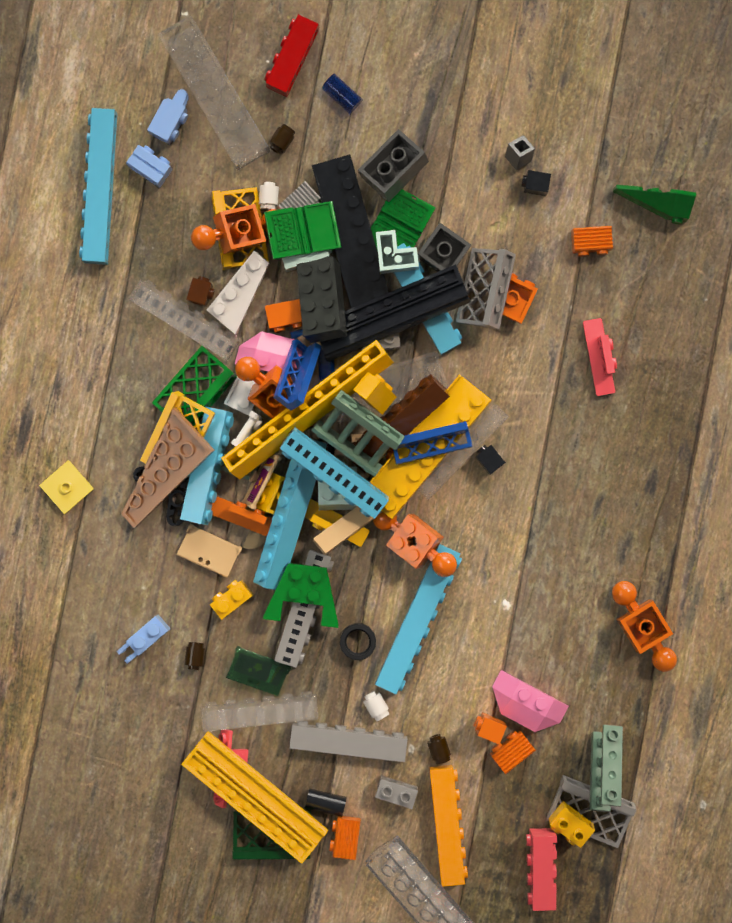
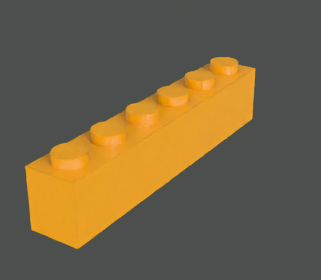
[429,765,468,887]

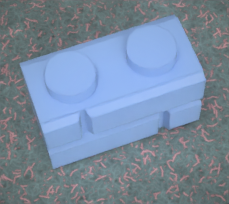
[126,145,172,188]

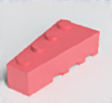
[526,828,557,911]

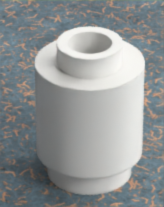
[259,182,279,211]
[363,691,390,721]

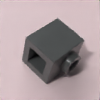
[505,135,535,170]

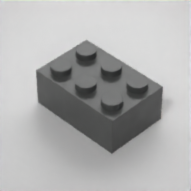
[358,129,429,202]

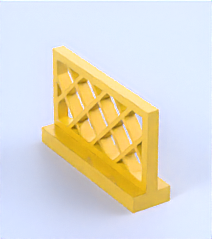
[211,187,269,270]
[140,391,215,464]

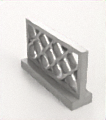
[456,248,516,329]
[546,775,636,848]

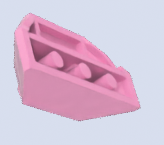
[235,331,303,373]
[492,670,569,732]

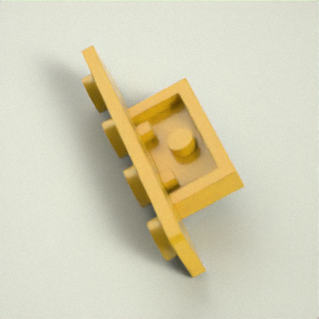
[305,499,370,547]

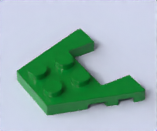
[263,563,339,628]

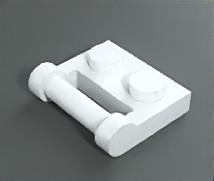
[231,410,263,446]

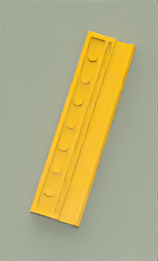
[370,374,492,520]
[181,731,328,864]

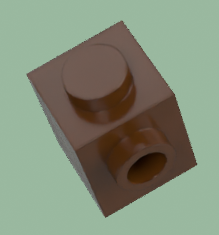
[186,276,215,307]

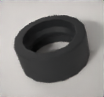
[340,623,376,660]

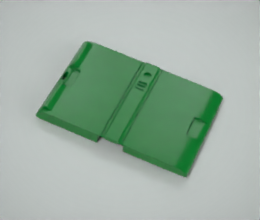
[371,189,436,252]
[264,201,341,259]

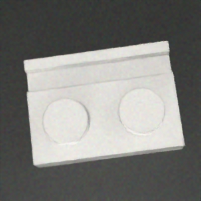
[224,376,256,416]

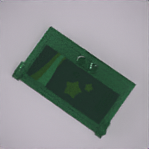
[226,646,291,696]

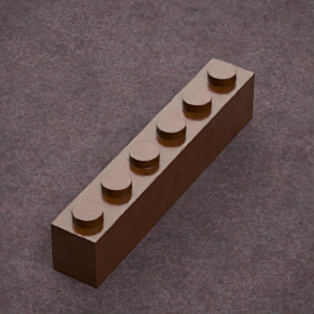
[349,374,450,473]

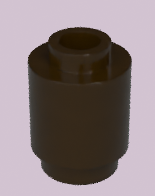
[269,124,295,154]
[184,642,205,670]
[427,734,451,765]

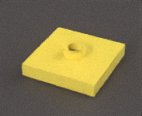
[39,460,94,514]

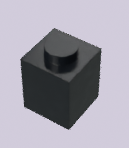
[521,170,551,196]
[475,445,506,475]

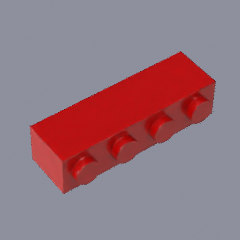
[264,14,319,97]

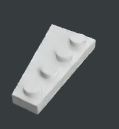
[207,251,270,335]

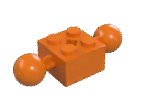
[191,204,276,254]
[235,357,316,428]
[373,512,457,577]
[612,581,677,672]

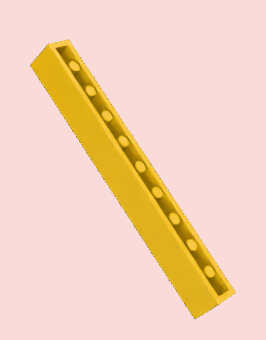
[221,340,394,480]

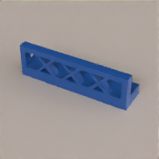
[273,339,322,411]
[393,421,473,465]

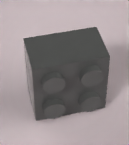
[418,223,471,272]

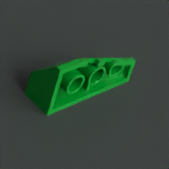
[613,185,696,224]

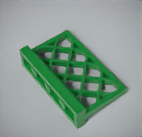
[152,346,237,426]

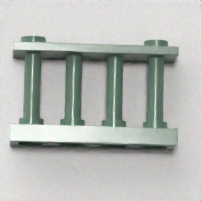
[312,390,405,477]
[589,725,623,812]

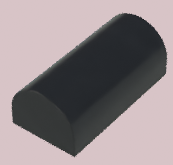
[305,788,347,817]

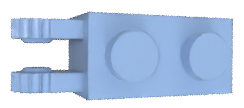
[147,89,189,145]
[116,614,170,664]

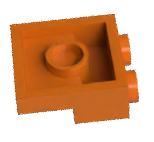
[502,273,538,324]

